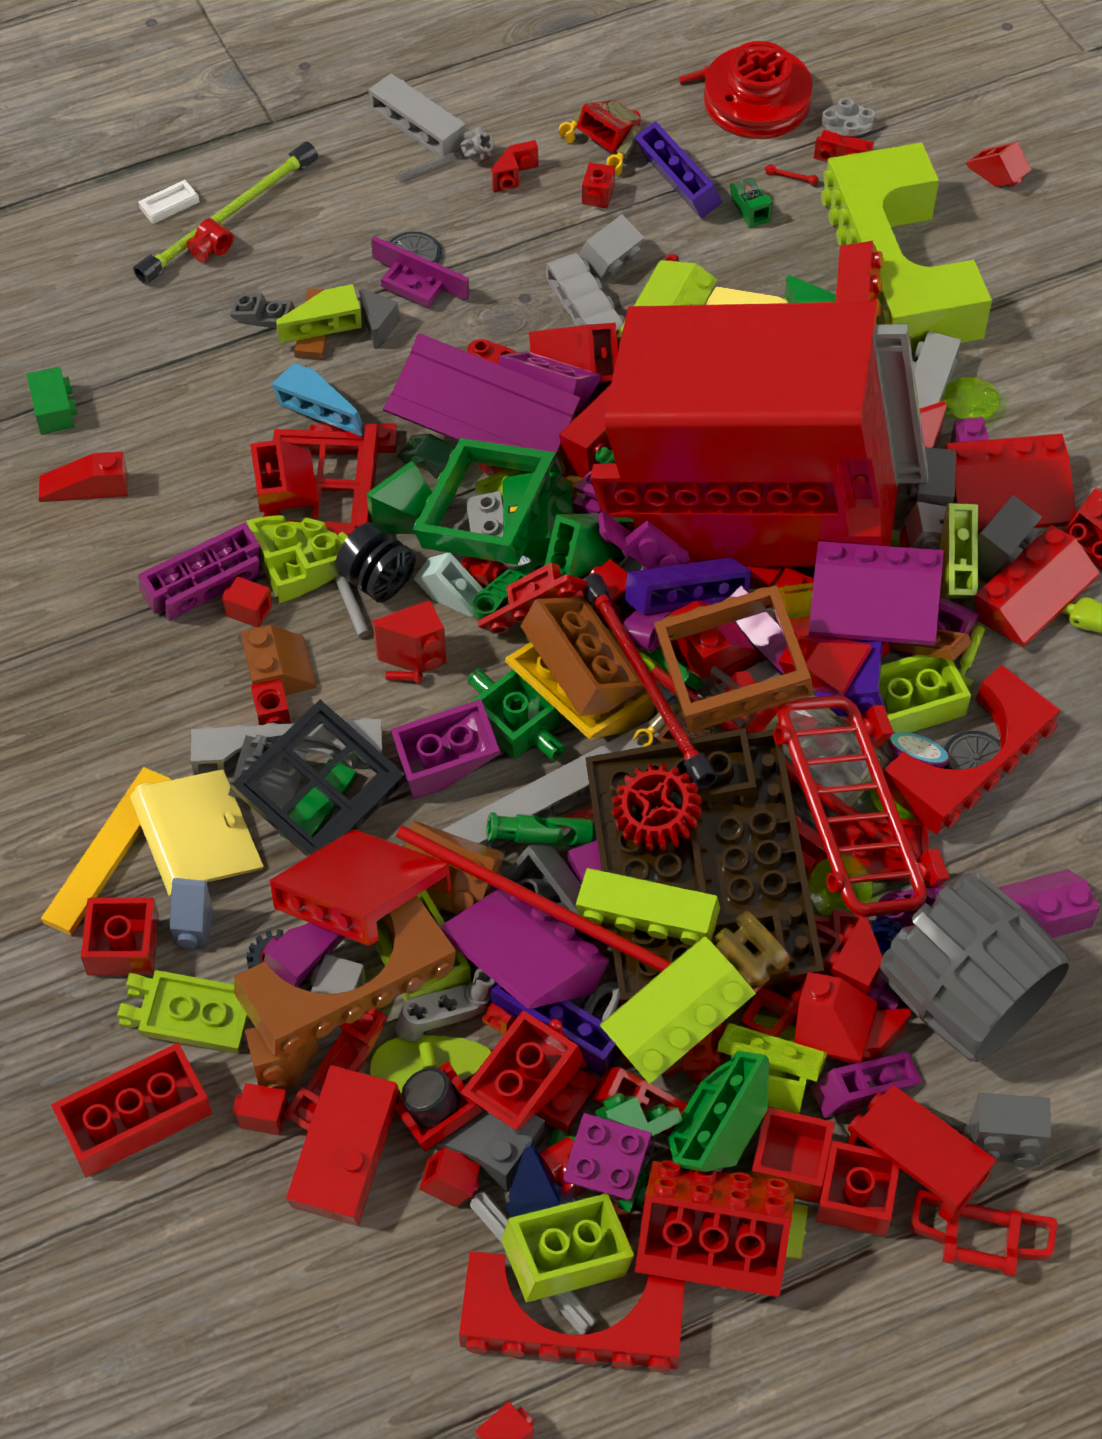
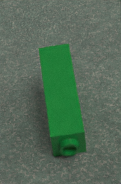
[544,513,636,578]

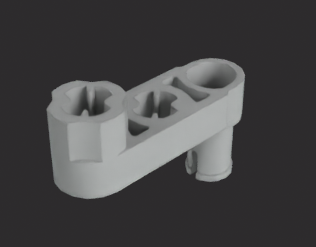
[395,968,495,1042]

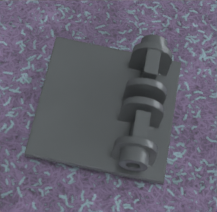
[228,735,307,813]

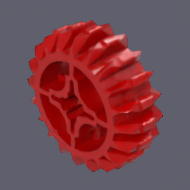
[612,763,702,851]

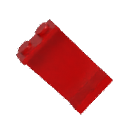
[847,1085,996,1223]

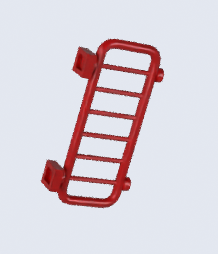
[773,695,949,917]

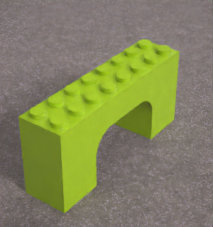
[821,142,992,352]

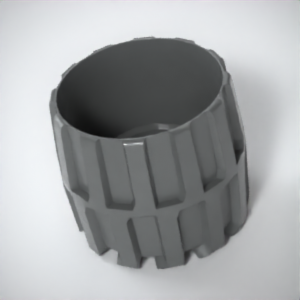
[880,872,1071,1062]

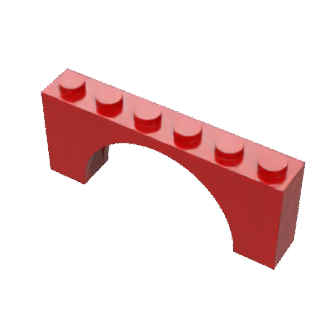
[883,665,1060,835]
[459,1251,685,1372]

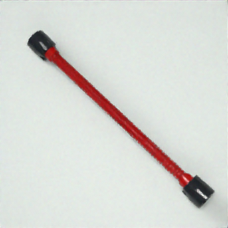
[581,574,718,790]

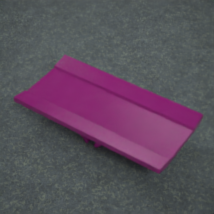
[383,333,580,454]

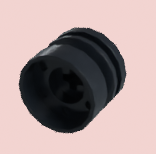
[335,522,416,603]

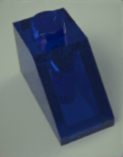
[506,1141,563,1218]

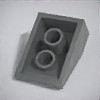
[434,1084,545,1192]

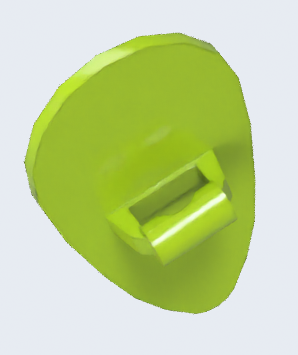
[370,1035,491,1093]

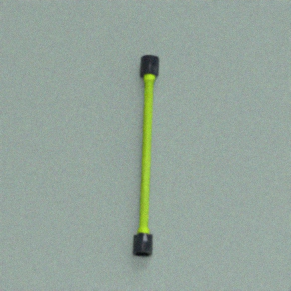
[133,141,318,285]

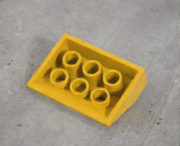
[505,642,655,740]

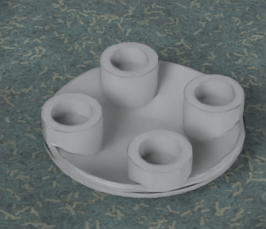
[822,98,875,136]

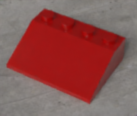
[946,433,1076,533]

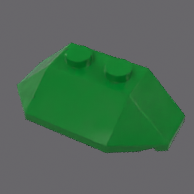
[668,1051,769,1172]

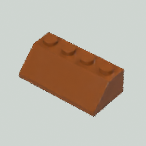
[521,597,644,716]

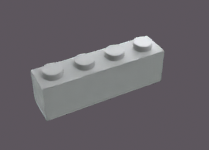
[368,73,466,158]
[913,331,961,409]

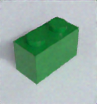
[26,366,78,435]

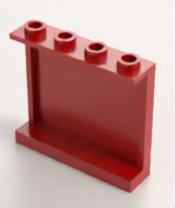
[269,829,452,946]

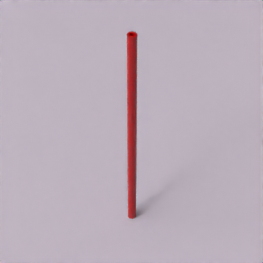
[651,666,918,860]
[396,825,673,972]

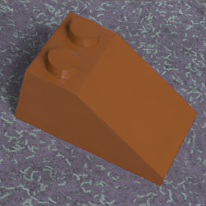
[405,821,505,915]

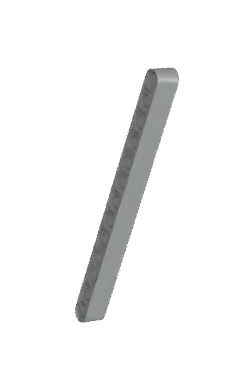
[442,660,782,849]

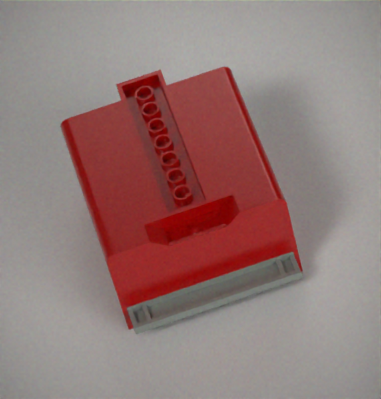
[590,301,929,567]

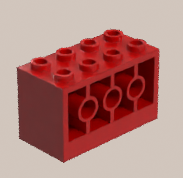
[635,1160,795,1297]

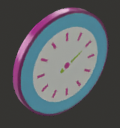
[888,732,949,768]

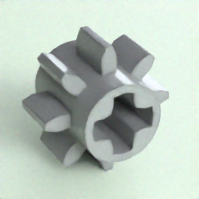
[460,127,494,163]

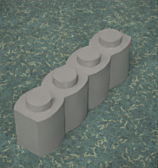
[546,253,625,343]

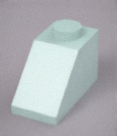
[414,552,483,617]

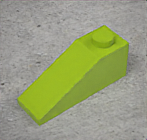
[276,284,362,344]
[939,503,978,600]

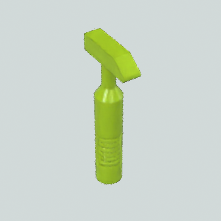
[959,625,985,690]

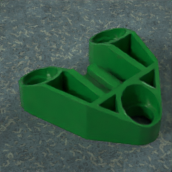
[472,559,546,642]

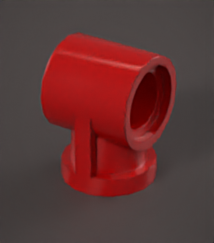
[186,218,234,263]
[538,1136,586,1199]

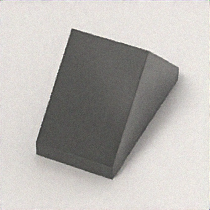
[359,289,400,349]

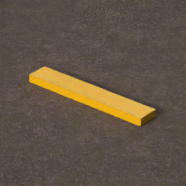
[41,767,171,936]

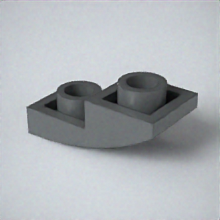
[230,293,295,328]

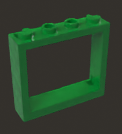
[413,438,563,565]

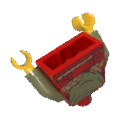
[559,100,641,176]

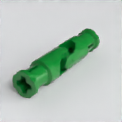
[486,812,597,847]

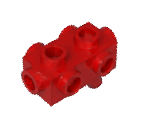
[665,1020,726,1085]

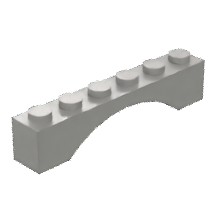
[191,718,384,776]

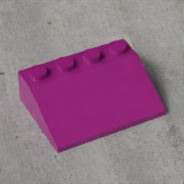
[809,541,944,646]
[440,890,609,1009]

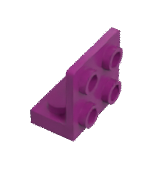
[563,1113,654,1201]

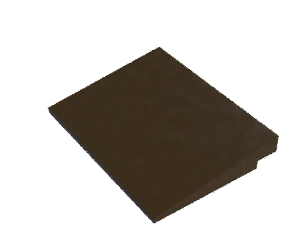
[585,728,825,1003]

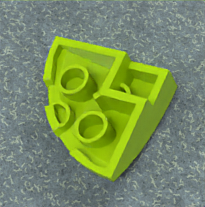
[246,515,348,604]

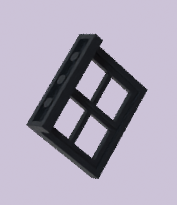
[231,699,405,857]

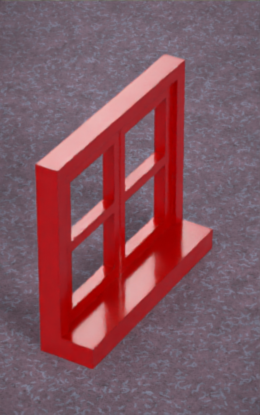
[263,423,379,536]

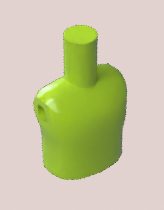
[1061,597,1102,633]

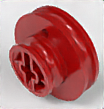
[704,41,813,139]

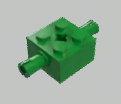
[467,668,566,762]

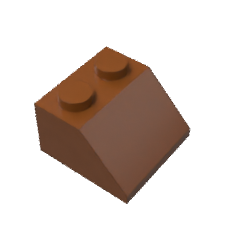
[240,625,317,695]
[245,1027,320,1090]

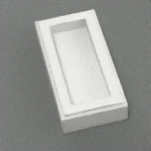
[138,180,200,224]

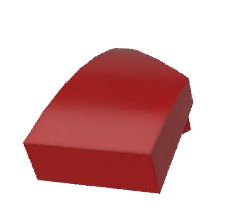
[482,1003,517,1035]

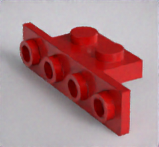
[478,563,588,634]

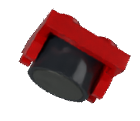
[394,1061,482,1152]

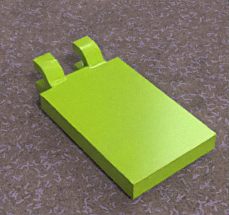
[117,970,248,1054]

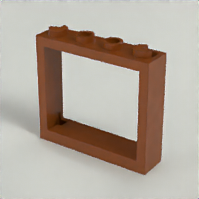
[654,585,814,733]

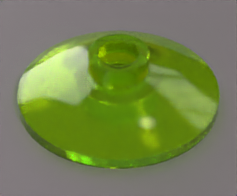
[808,855,873,917]

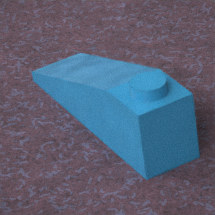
[272,363,365,437]

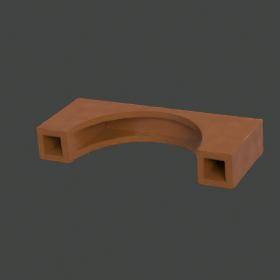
[234,895,456,1057]

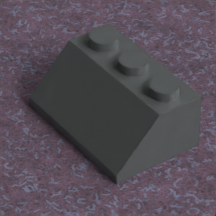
[493,845,603,941]

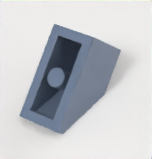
[170,878,214,949]

